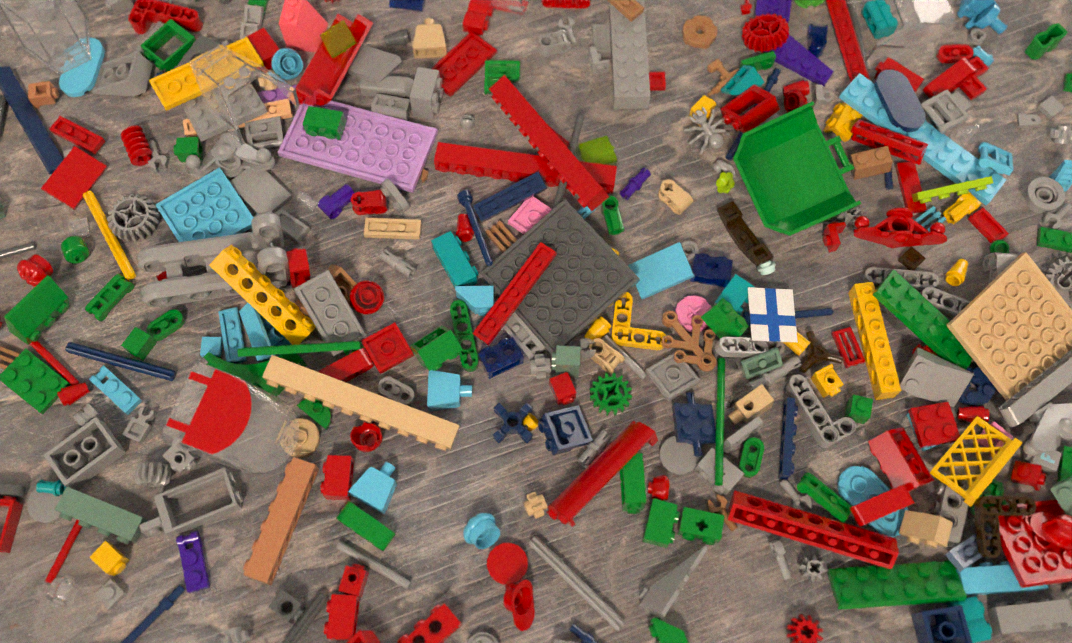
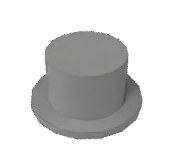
[1025,177,1065,213]

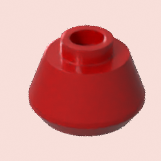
[784,90,807,113]
[647,475,669,501]

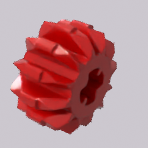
[786,614,823,643]

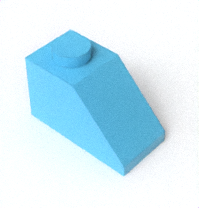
[455,286,494,316]

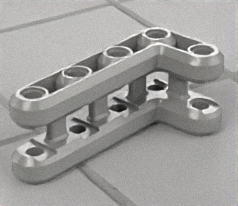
[137,211,290,307]

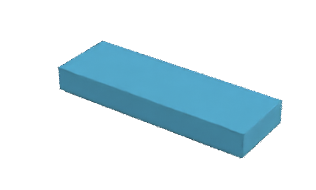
[218,307,247,364]

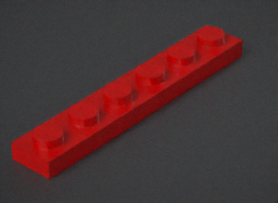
[826,0,870,82]
[472,242,557,346]

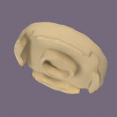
[279,418,321,458]

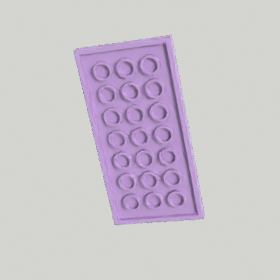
[278,101,438,193]

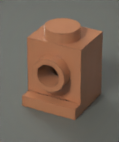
[28,81,59,109]

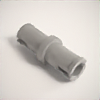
[379,249,416,279]
[577,430,612,468]

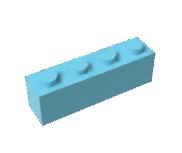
[956,561,1049,596]

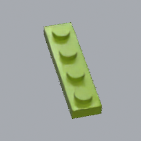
[912,176,993,204]

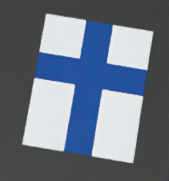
[748,287,798,343]

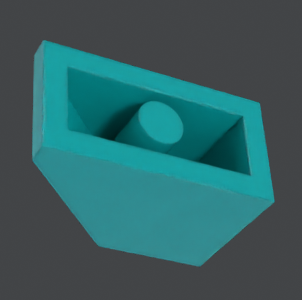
[720,65,764,95]

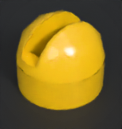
[523,413,539,431]

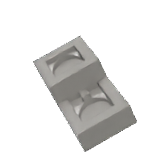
[240,4,264,39]

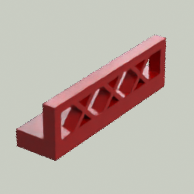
[851,119,928,165]

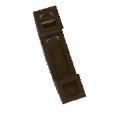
[717,201,774,266]

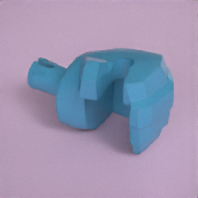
[957,0,1007,35]

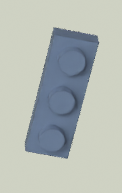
[945,525,992,572]

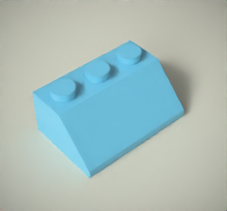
[239,303,292,361]

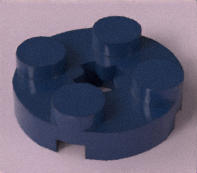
[958,368,995,407]

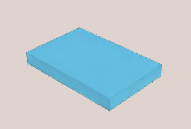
[628,242,695,300]

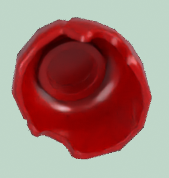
[350,422,383,452]

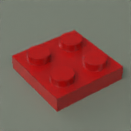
[361,322,414,374]
[908,402,960,448]

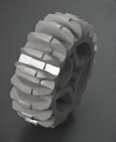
[107,193,160,242]

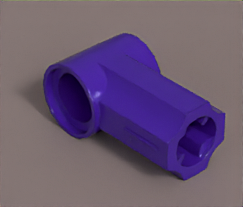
[318,184,354,219]

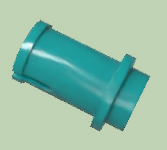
[36,480,66,496]

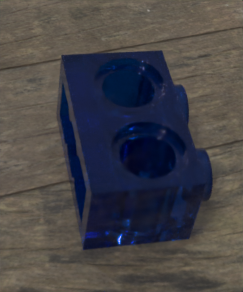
[478,337,524,379]

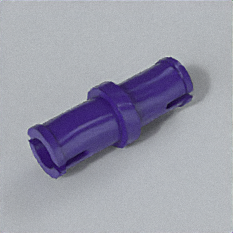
[620,168,651,200]

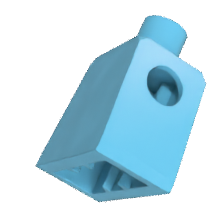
[427,370,472,412]
[349,462,397,514]

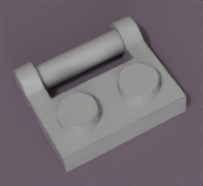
[921,90,969,134]
[245,116,284,150]

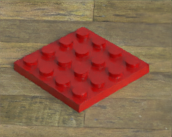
[987,499,1072,588]

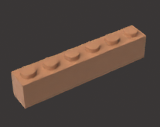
[243,457,319,586]

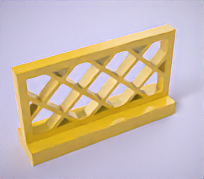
[930,416,1022,507]

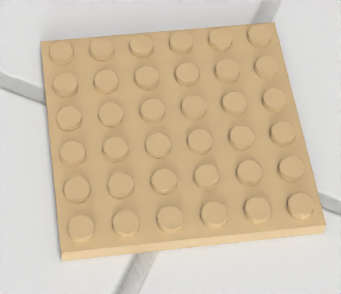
[946,252,1072,401]

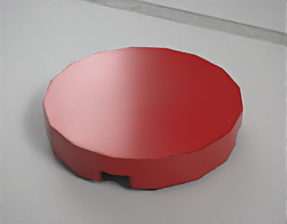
[487,543,528,585]

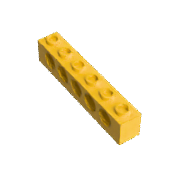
[209,245,316,345]
[848,282,901,400]

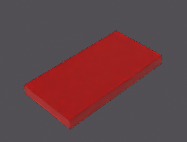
[431,31,497,97]

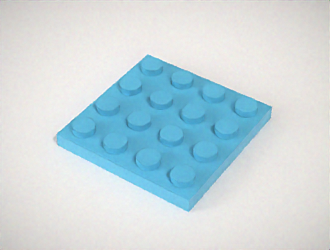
[155,167,253,242]

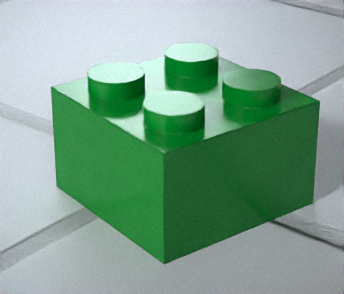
[410,325,463,371]

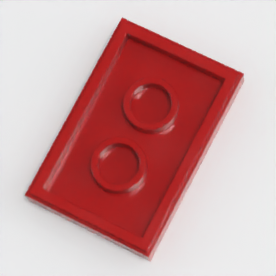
[41,146,107,210]

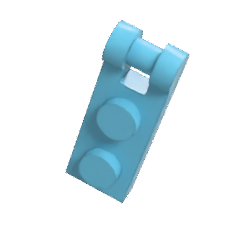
[89,365,142,415]

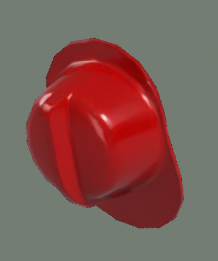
[1030,512,1072,550]
[503,579,535,631]

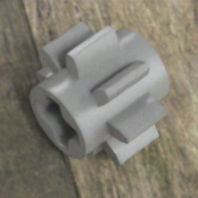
[1050,124,1072,144]
[837,207,861,227]
[530,354,551,379]
[798,555,827,583]
[221,626,250,643]

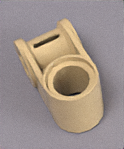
[658,179,693,215]
[588,338,625,375]

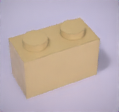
[899,510,953,548]

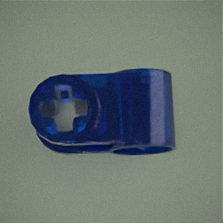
[807,24,828,58]

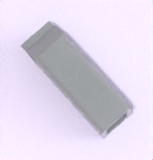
[360,75,414,99]

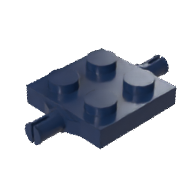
[672,392,716,457]

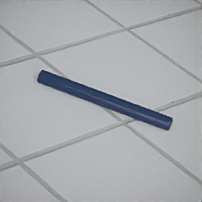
[65,342,176,381]

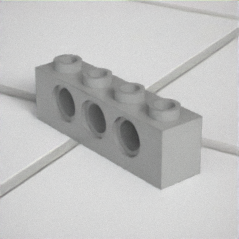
[931,459,977,548]

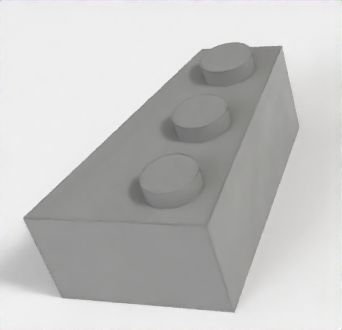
[987,598,1072,635]

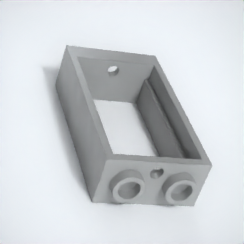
[154,468,243,537]

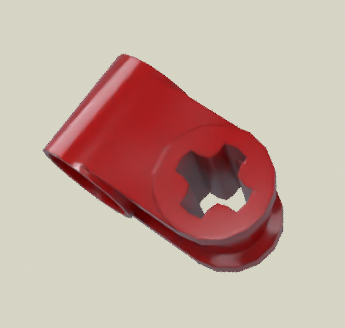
[351,190,387,215]

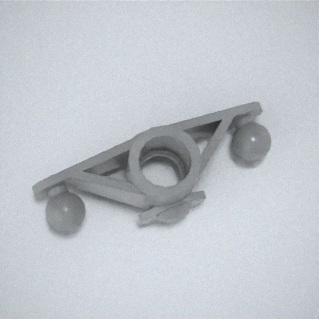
[186,133,275,178]
[1023,402,1072,456]

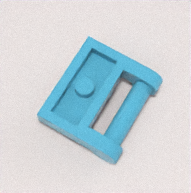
[978,142,1013,176]

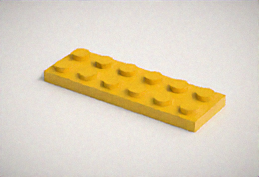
[149,37,264,111]

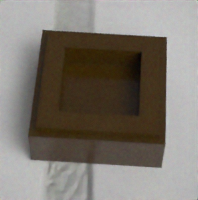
[898,246,926,271]

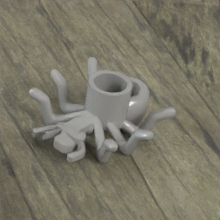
[684,107,731,155]

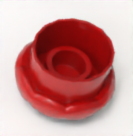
[17,254,53,287]
[350,280,384,315]

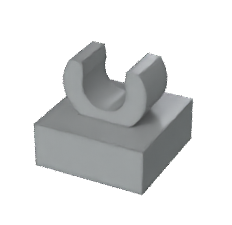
[811,85,831,110]

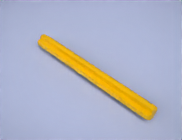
[83,191,136,281]

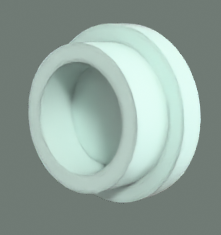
[757,260,776,275]

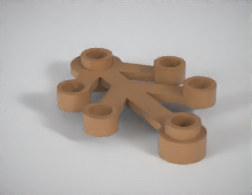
[661,310,716,372]

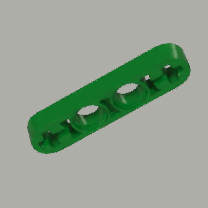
[450,300,479,372]

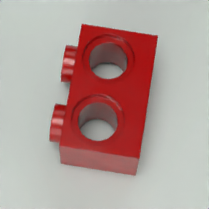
[286,248,310,288]

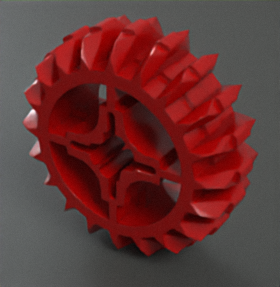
[742,13,789,53]

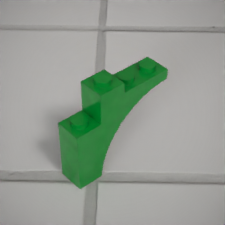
[203,352,307,399]

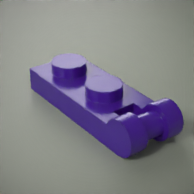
[176,530,210,594]

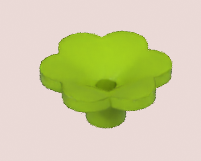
[716,172,735,194]

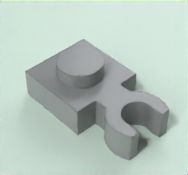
[122,406,156,444]

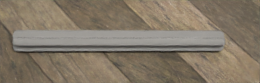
[529,536,625,631]

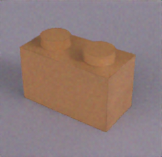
[850,146,893,180]

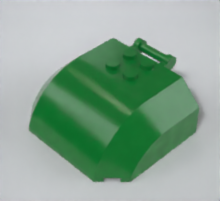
[733,101,861,236]

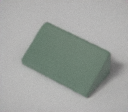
[741,347,783,379]

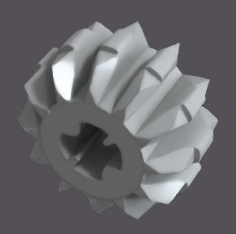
[134,462,171,488]

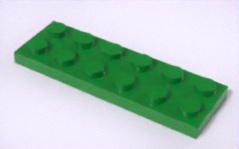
[873,269,973,369]
[827,561,967,610]

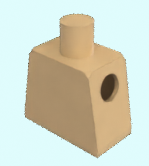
[413,18,447,59]
[727,384,774,425]

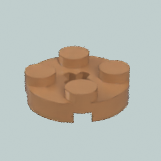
[682,15,717,49]

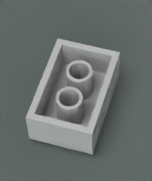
[44,417,126,490]

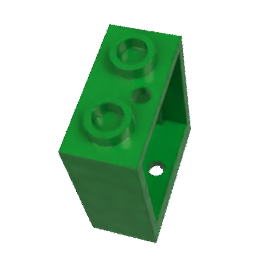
[140,19,196,72]
[620,453,646,514]

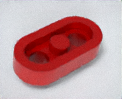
[936,44,973,64]

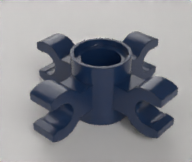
[493,403,533,444]

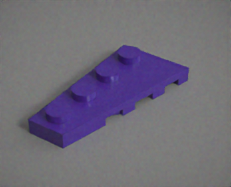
[764,35,834,88]

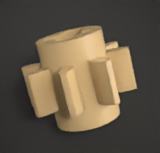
[258,70,281,90]
[523,492,548,519]

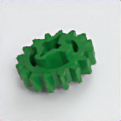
[589,373,632,416]

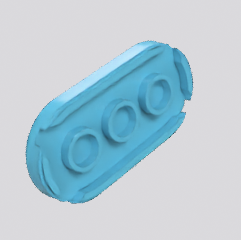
[59,38,105,97]
[837,466,909,537]

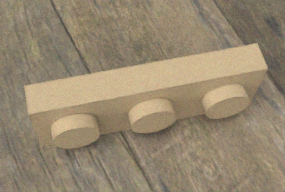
[364,218,421,240]

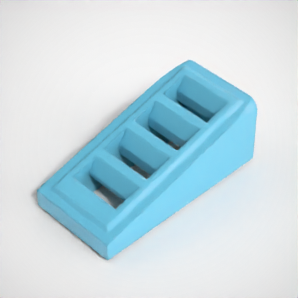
[1048,160,1072,191]

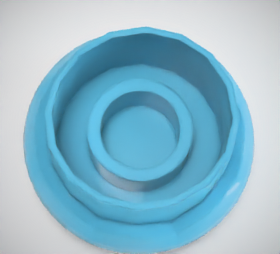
[272,48,303,80]
[463,513,500,549]

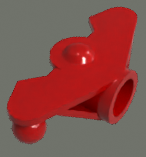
[853,208,947,249]

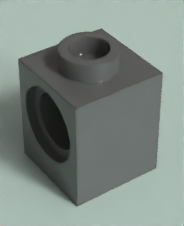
[268,589,306,624]

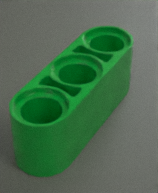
[336,501,396,552]

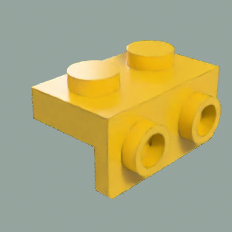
[823,102,862,142]

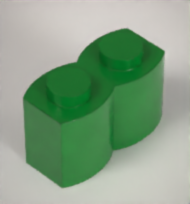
[1024,23,1067,60]

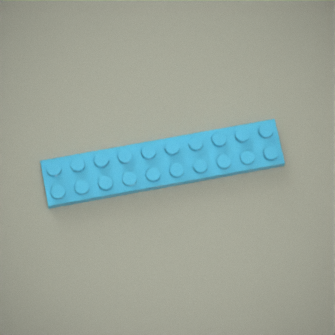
[839,73,1006,205]

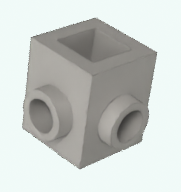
[163,439,200,473]

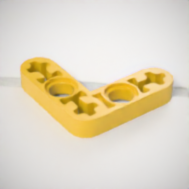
[611,292,667,350]

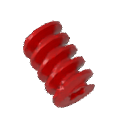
[121,125,152,166]

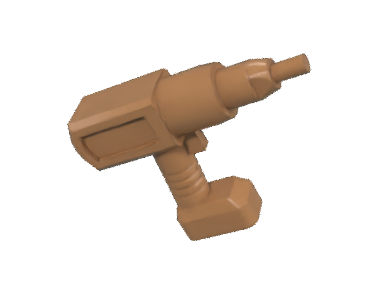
[707,59,740,96]

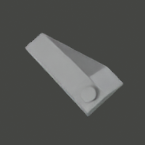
[639,546,708,620]

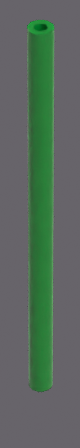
[715,358,725,486]

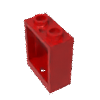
[720,85,780,133]
[0,496,24,553]

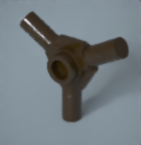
[799,331,843,373]

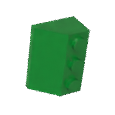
[4,275,70,345]

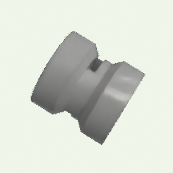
[73,402,103,427]

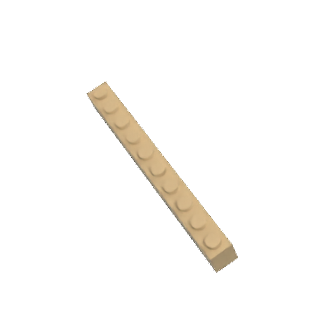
[262,355,460,451]

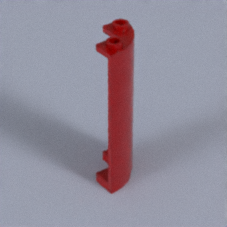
[290,14,373,106]
[547,421,658,527]

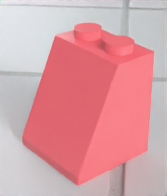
[279,0,328,52]

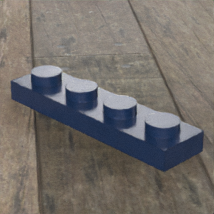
[473,172,547,223]
[778,397,798,480]

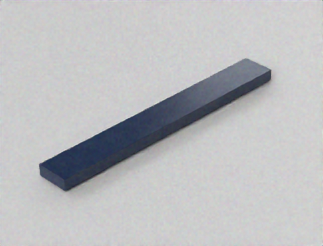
[0,66,63,175]

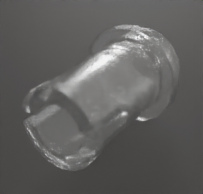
[296,191,319,213]

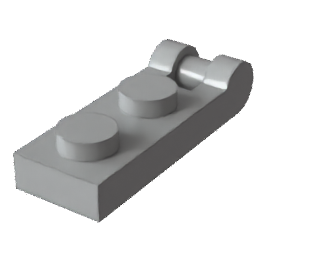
[503,312,546,360]

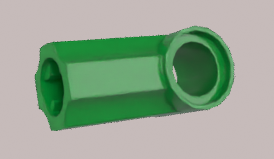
[601,196,624,236]

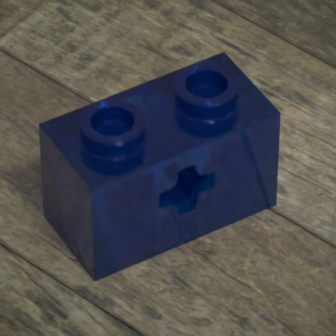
[690,253,733,288]

